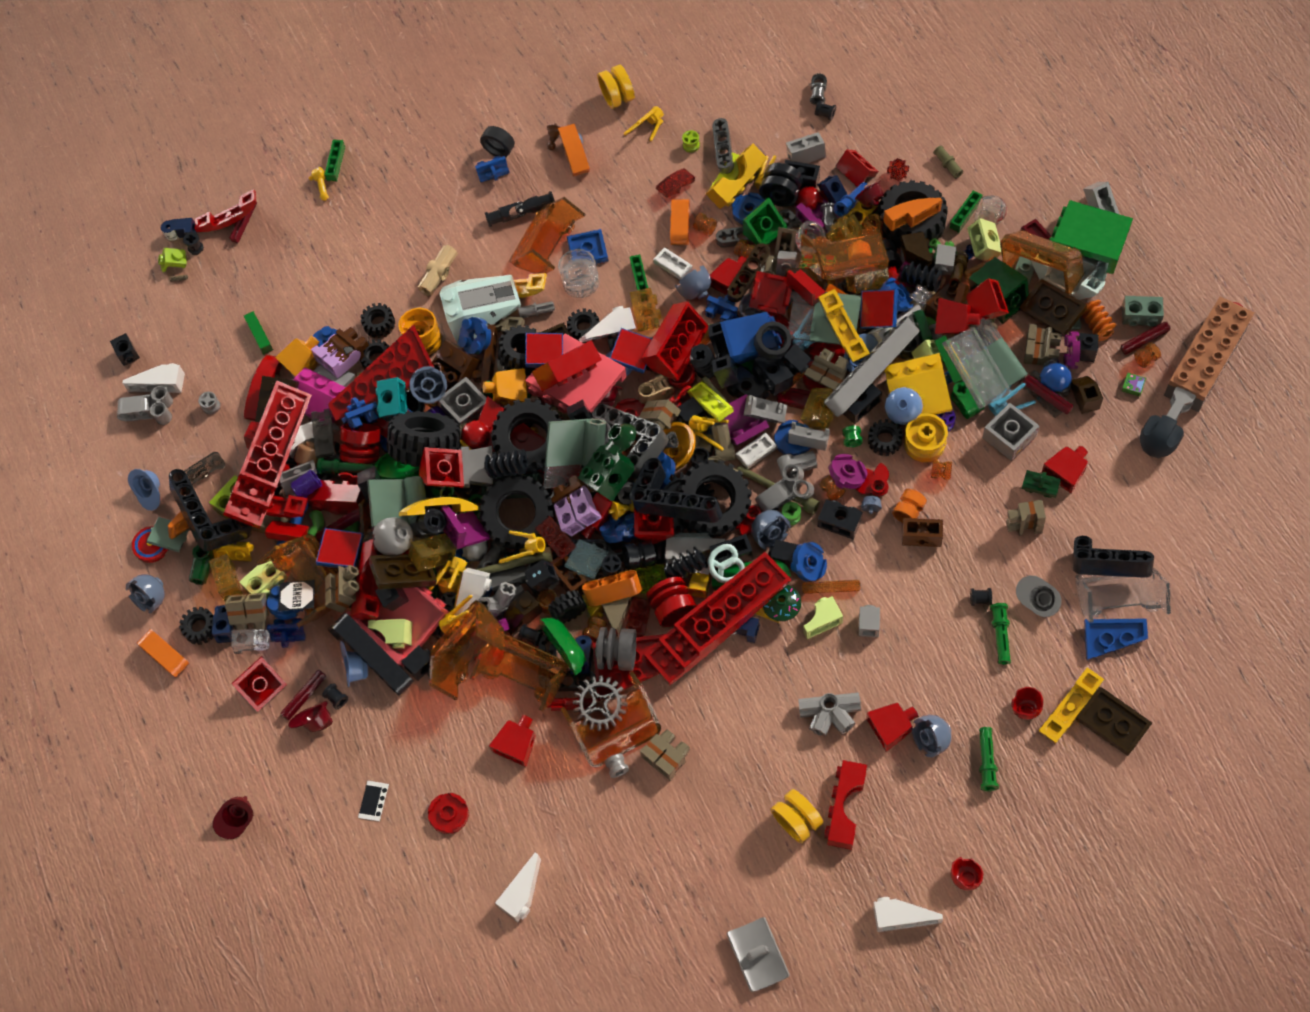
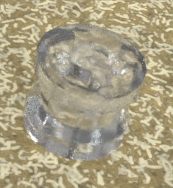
[909,285,933,308]

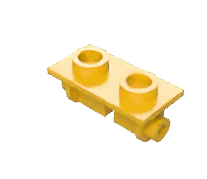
[212,542,254,561]

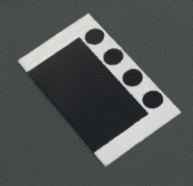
[358,781,389,821]

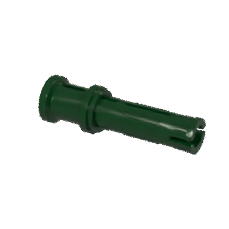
[317,458,375,476]

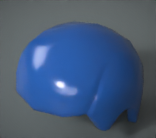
[1040,363,1072,392]

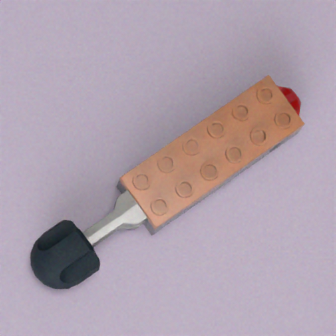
[1139,297,1255,458]

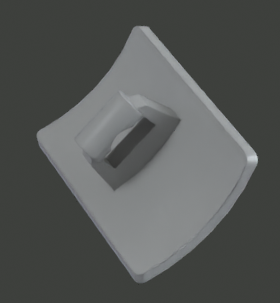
[727,917,790,992]

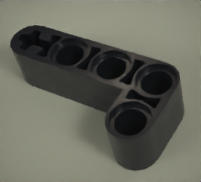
[1073,535,1154,578]

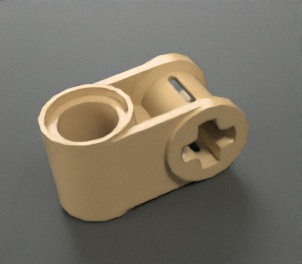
[638,375,675,405]

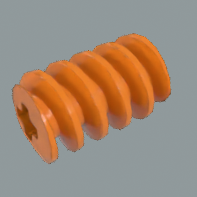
[1082,300,1116,341]

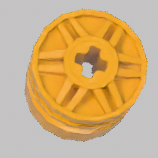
[398,308,442,355]

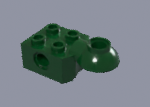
[578,424,636,501]

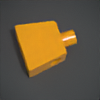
[275,335,320,377]
[482,369,527,406]

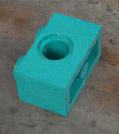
[376,377,407,422]

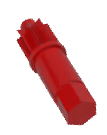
[547,697,596,711]

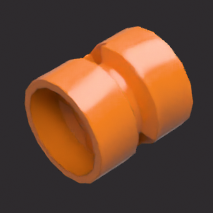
[892,489,927,523]

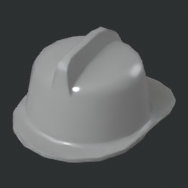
[1016,575,1062,617]

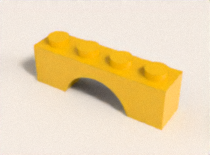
[706,143,768,209]

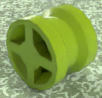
[682,130,700,153]

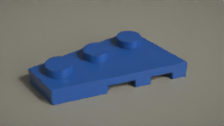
[1084,619,1148,660]

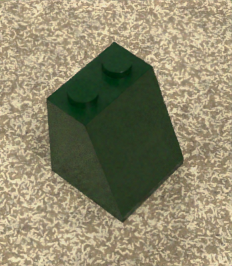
[969,257,1029,324]

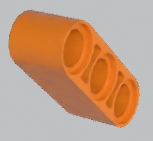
[670,199,690,245]
[582,570,642,607]
[137,629,190,678]

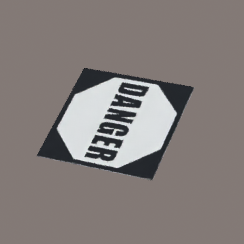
[279,580,315,611]

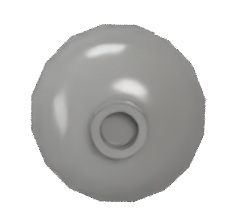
[373,517,413,555]

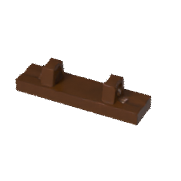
[473,325,498,397]

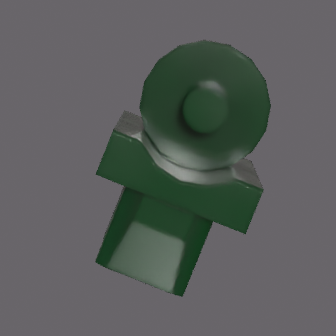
[1021,470,1061,498]

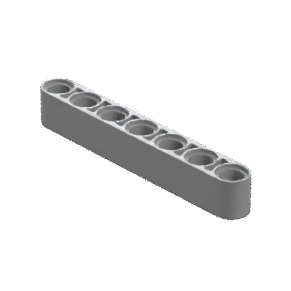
[824,316,920,417]

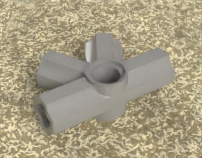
[469,582,525,630]
[798,692,861,736]

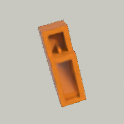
[558,124,590,176]
[883,198,942,231]

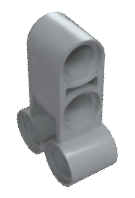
[117,386,173,425]
[755,464,814,512]

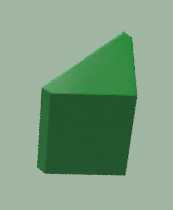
[743,198,788,245]

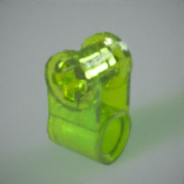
[635,564,667,594]

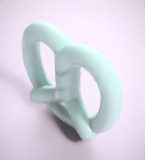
[708,544,745,583]

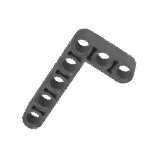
[591,404,669,479]

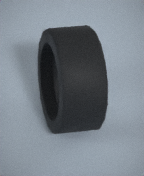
[480,126,515,157]
[754,321,792,360]

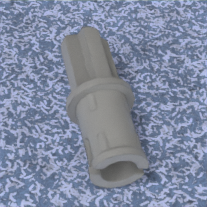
[518,301,555,318]

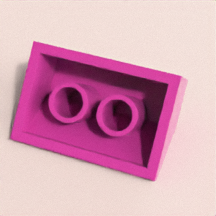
[293,367,346,427]

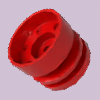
[340,423,381,464]
[646,577,697,627]

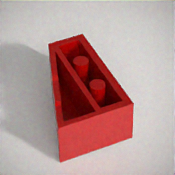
[532,340,602,392]
[307,480,369,518]

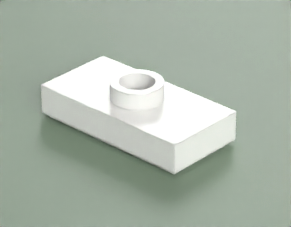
[653,247,693,280]
[736,433,777,469]

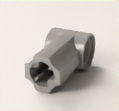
[777,451,818,478]

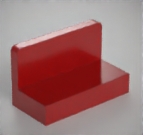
[835,149,879,187]
[787,269,826,306]

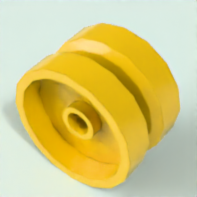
[597,64,635,109]
[904,413,948,462]
[770,789,823,843]

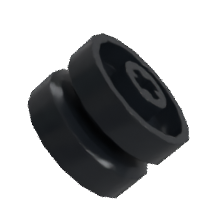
[759,163,803,207]

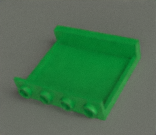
[1047,200,1133,274]

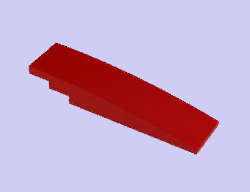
[223,381,312,529]
[644,552,791,686]

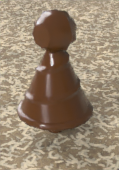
[546,124,560,150]

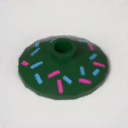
[763,585,801,621]

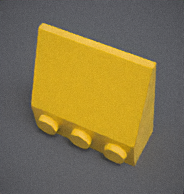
[884,353,953,415]

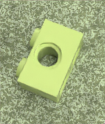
[967,218,1003,262]

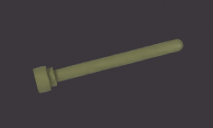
[737,466,820,515]
[475,547,553,574]

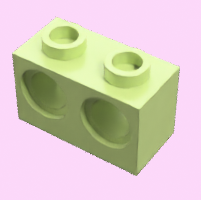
[239,556,288,599]

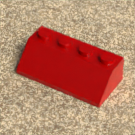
[641,301,708,381]

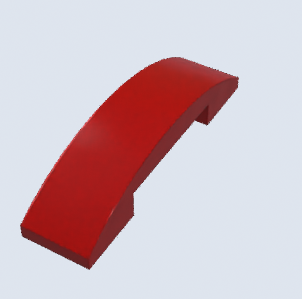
[195,190,257,232]
[244,355,282,421]
[229,486,308,518]

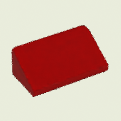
[265,520,309,544]

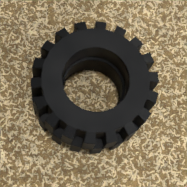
[498,325,540,375]

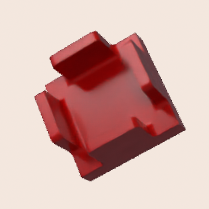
[749,271,792,315]

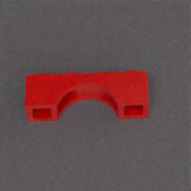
[350,538,383,622]
[824,760,867,850]

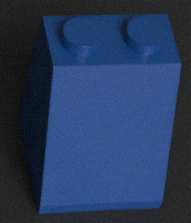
[720,312,782,365]

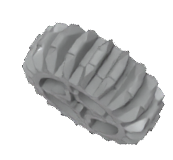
[573,676,628,731]

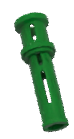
[990,603,1011,665]
[979,727,999,791]

